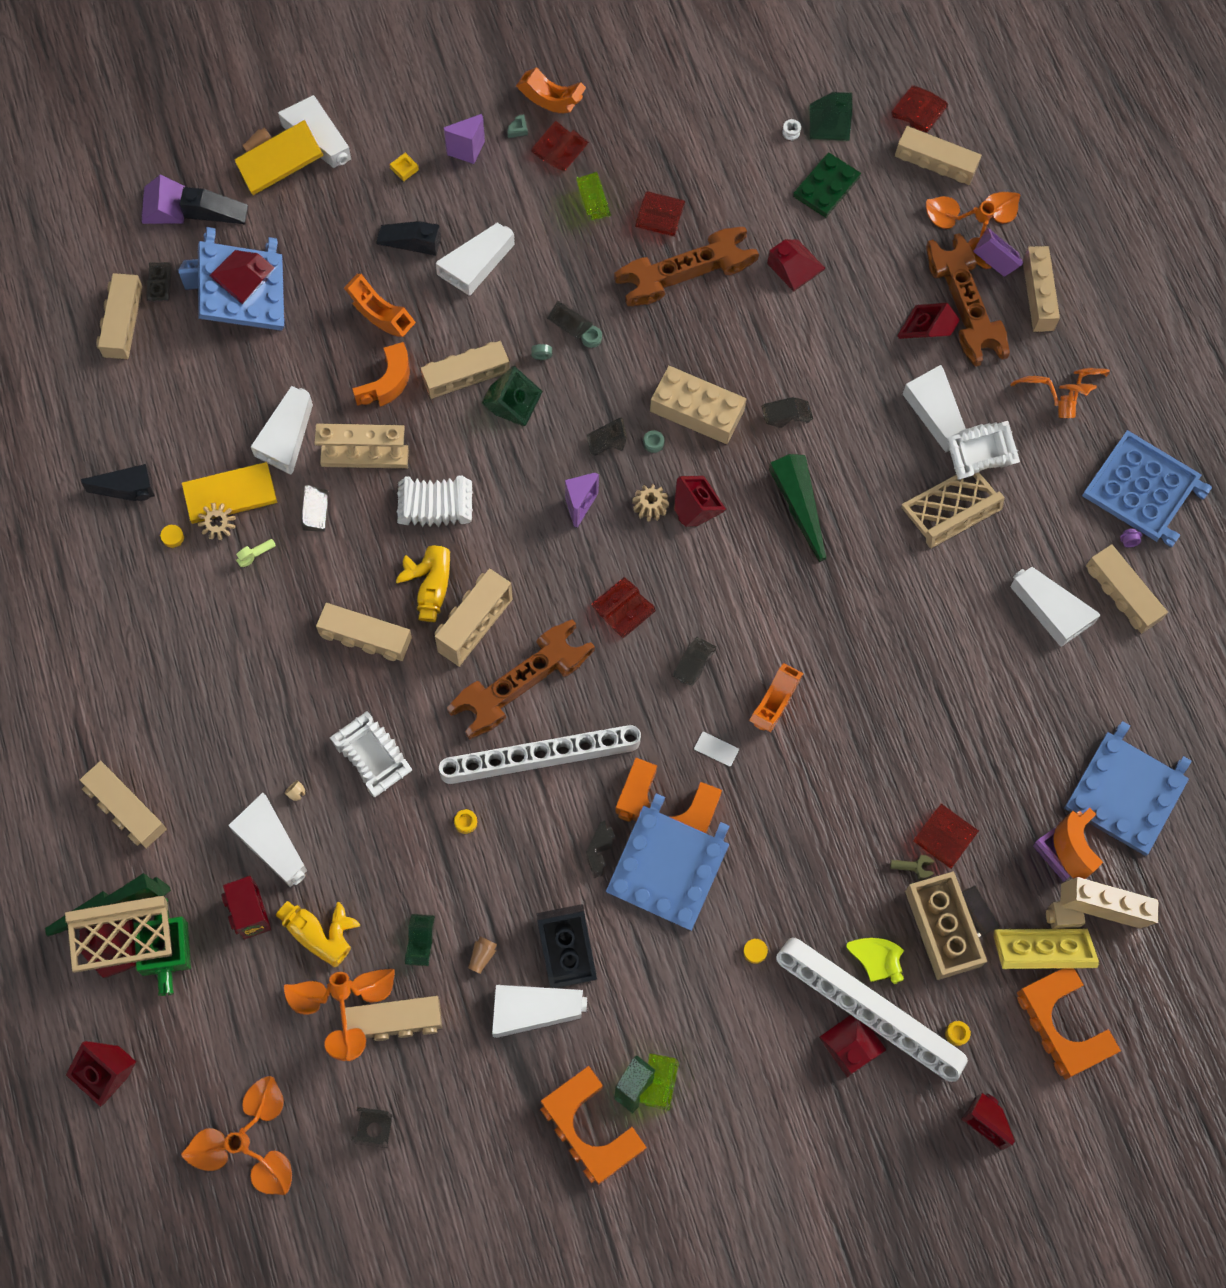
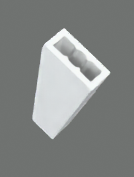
[278,95,351,168]
[436,223,515,296]
[903,365,966,452]
[251,386,313,475]
[1010,567,1100,647]
[228,793,307,887]
[492,985,587,1037]

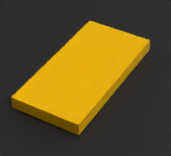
[234,120,324,195]
[182,462,277,524]

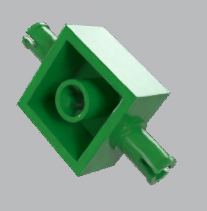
[134,898,191,996]

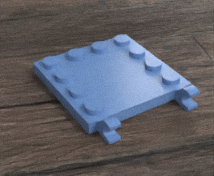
[198,227,284,331]
[1082,430,1212,547]
[1064,721,1191,856]
[606,794,730,931]

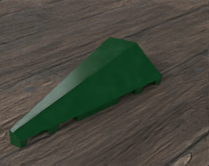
[769,454,826,562]
[45,873,171,937]

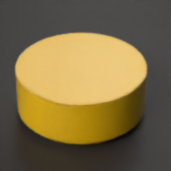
[160,525,184,548]
[454,809,477,834]
[743,939,768,964]
[945,1021,971,1046]

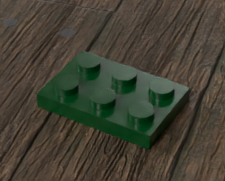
[793,152,861,218]

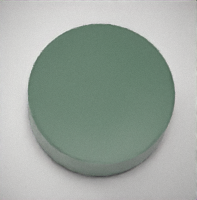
[581,326,602,348]
[531,344,552,360]
[643,430,665,453]

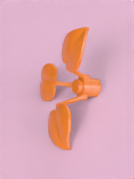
[926,192,1020,269]
[1011,368,1110,418]
[284,969,395,1061]
[181,1076,292,1195]

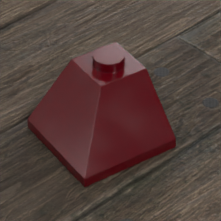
[767,239,825,292]
[210,250,275,305]
[897,303,960,339]
[674,476,727,527]
[79,919,136,978]
[819,1015,886,1078]
[66,1041,136,1107]
[961,1093,1015,1150]

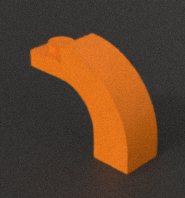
[516,67,586,113]
[344,274,416,337]
[352,342,410,407]
[749,663,804,732]
[1053,808,1103,879]

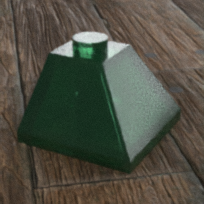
[810,92,852,141]
[482,366,543,426]

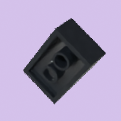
[537,904,597,988]

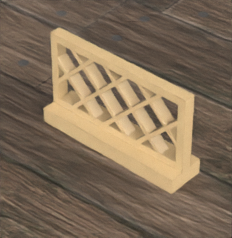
[901,472,1005,548]
[65,896,172,973]

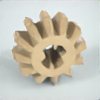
[632,484,669,522]
[198,503,236,540]

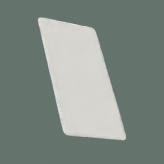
[694,732,739,766]

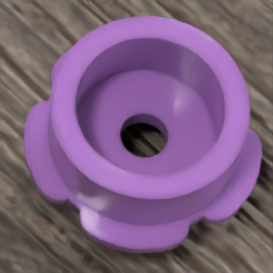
[1120,529,1142,547]

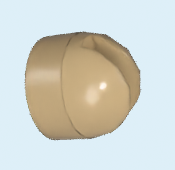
[285,780,305,801]

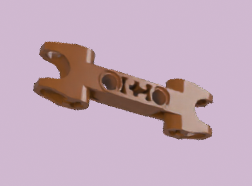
[614,227,759,306]
[926,233,1010,367]
[447,619,595,740]

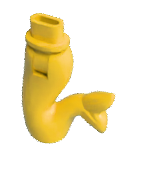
[396,545,450,622]
[276,901,360,967]

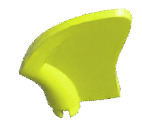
[846,938,904,984]

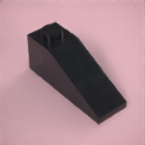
[180,187,248,224]
[376,221,441,256]
[81,464,155,501]

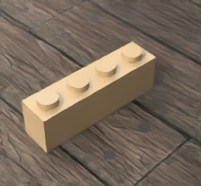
[895,126,982,185]
[1023,246,1060,332]
[96,273,142,359]
[421,341,510,399]
[1086,544,1168,634]
[316,603,412,661]
[80,761,167,848]
[1060,877,1158,929]
[345,996,442,1041]

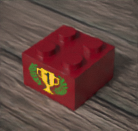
[221,876,272,940]

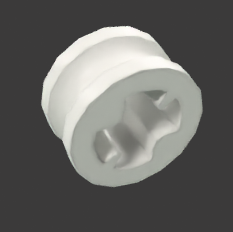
[782,119,801,140]

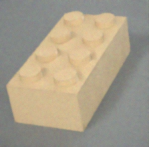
[650,366,747,444]
[435,568,513,667]
[905,871,987,980]

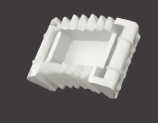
[946,421,1020,480]
[397,476,473,527]
[330,711,412,797]

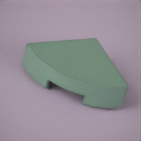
[508,114,528,138]

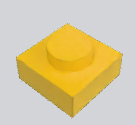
[390,153,419,181]

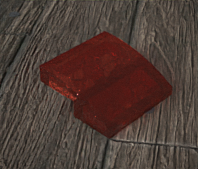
[891,85,948,133]
[531,120,589,172]
[635,191,686,237]
[592,577,656,638]
[913,804,979,869]

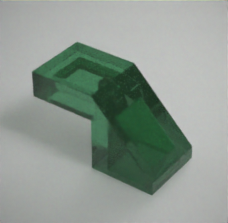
[405,914,435,966]
[614,1055,655,1114]

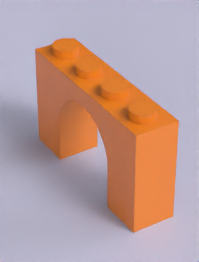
[615,758,722,833]
[1017,968,1121,1080]
[540,1066,647,1185]

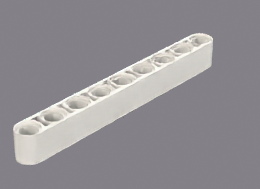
[439,725,641,784]
[776,938,968,1082]

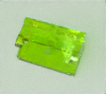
[576,172,611,220]
[640,1053,679,1111]

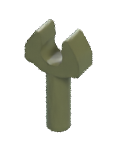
[890,855,934,880]

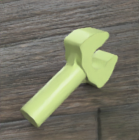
[236,539,276,567]

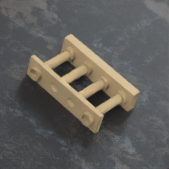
[315,424,409,468]

